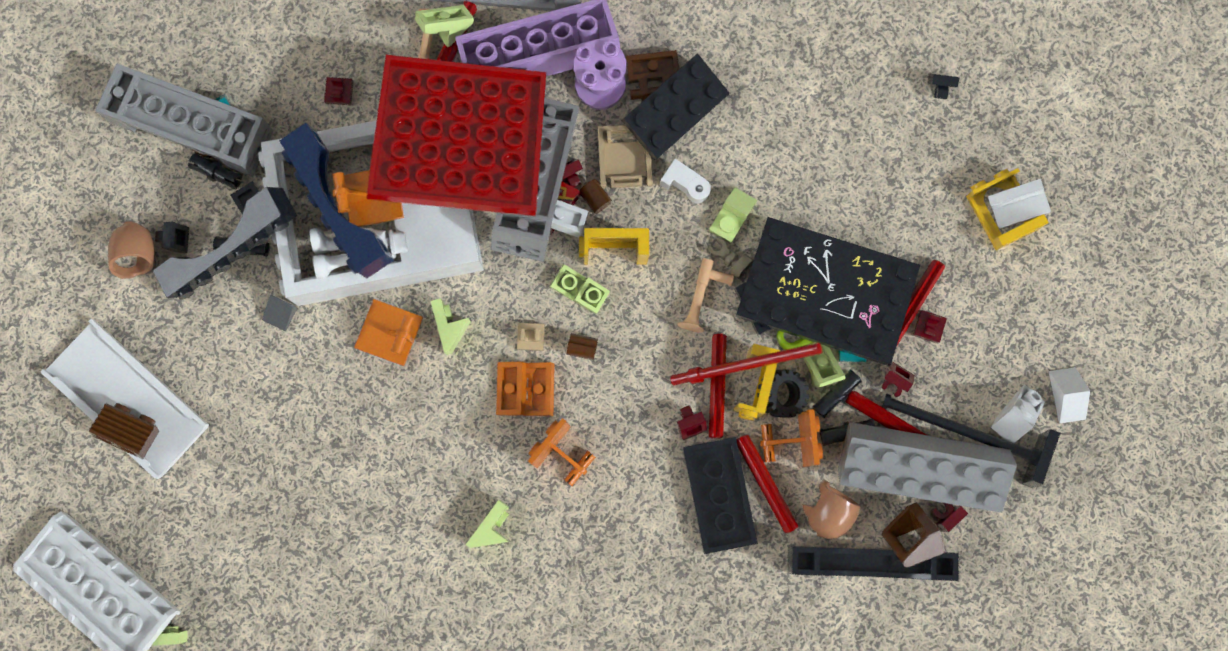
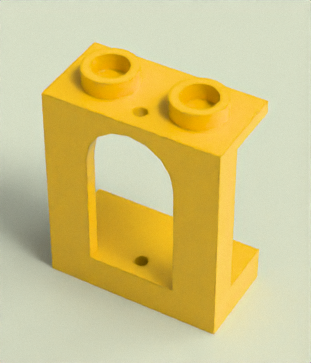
[966,168,1049,251]
[579,228,649,265]
[733,343,780,421]

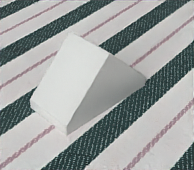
[1049,367,1090,424]

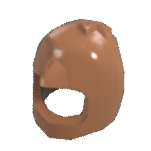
[108,221,155,279]
[802,479,860,539]

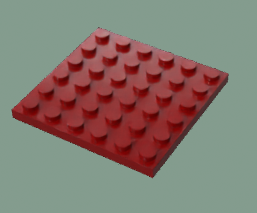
[367,55,546,216]

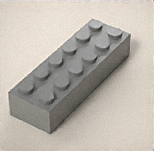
[838,422,1017,513]

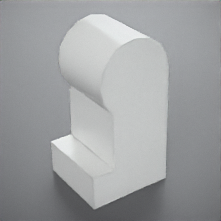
[659,159,711,204]

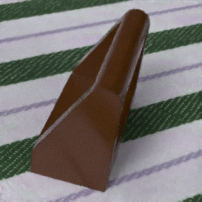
[882,502,945,567]

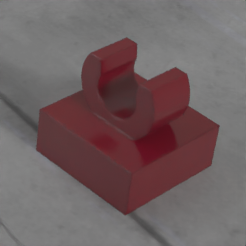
[324,77,354,105]
[562,159,583,188]
[913,310,947,344]
[882,361,915,397]
[677,405,707,441]
[931,503,968,532]

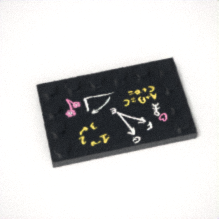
[735,217,920,366]

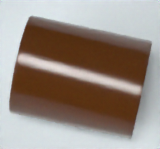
[579,179,612,214]
[566,333,598,361]

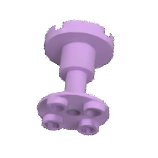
[574,40,626,110]

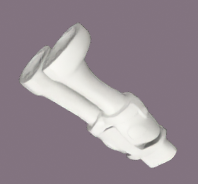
[310,227,408,279]

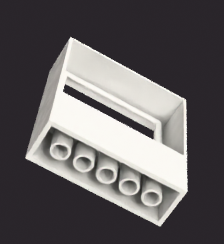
[259,121,484,306]

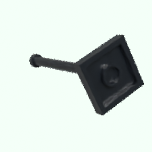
[881,393,1061,488]

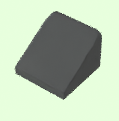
[262,295,298,332]

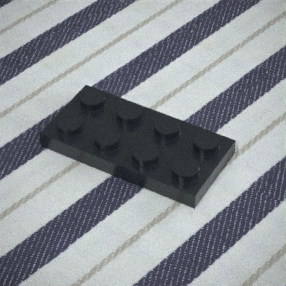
[621,53,730,160]
[683,437,758,554]

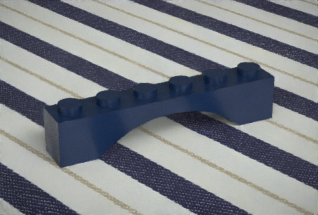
[279,123,394,278]

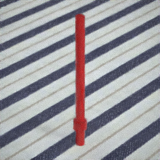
[670,343,822,386]

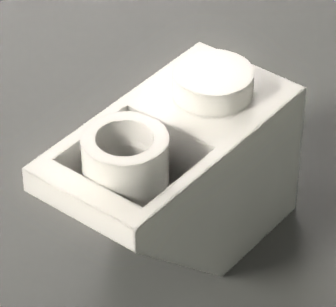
[991,384,1045,443]

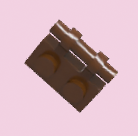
[626,50,679,102]

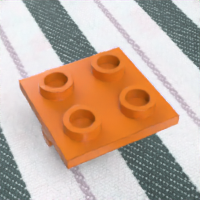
[332,170,404,227]
[354,299,423,366]
[760,409,823,467]
[528,418,596,487]

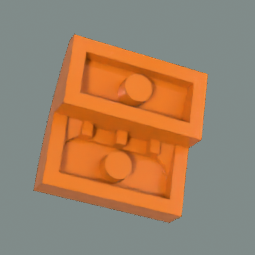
[496,362,555,416]

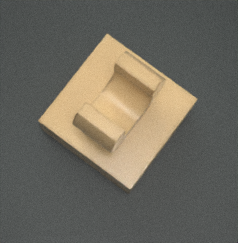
[517,323,545,351]

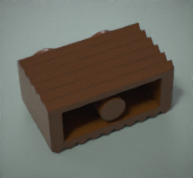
[89,403,159,459]

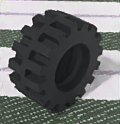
[757,369,809,418]

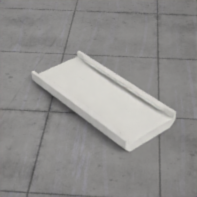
[41,319,209,479]
[13,511,181,651]

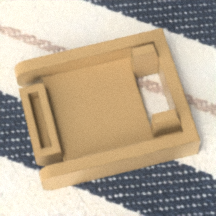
[598,125,653,189]

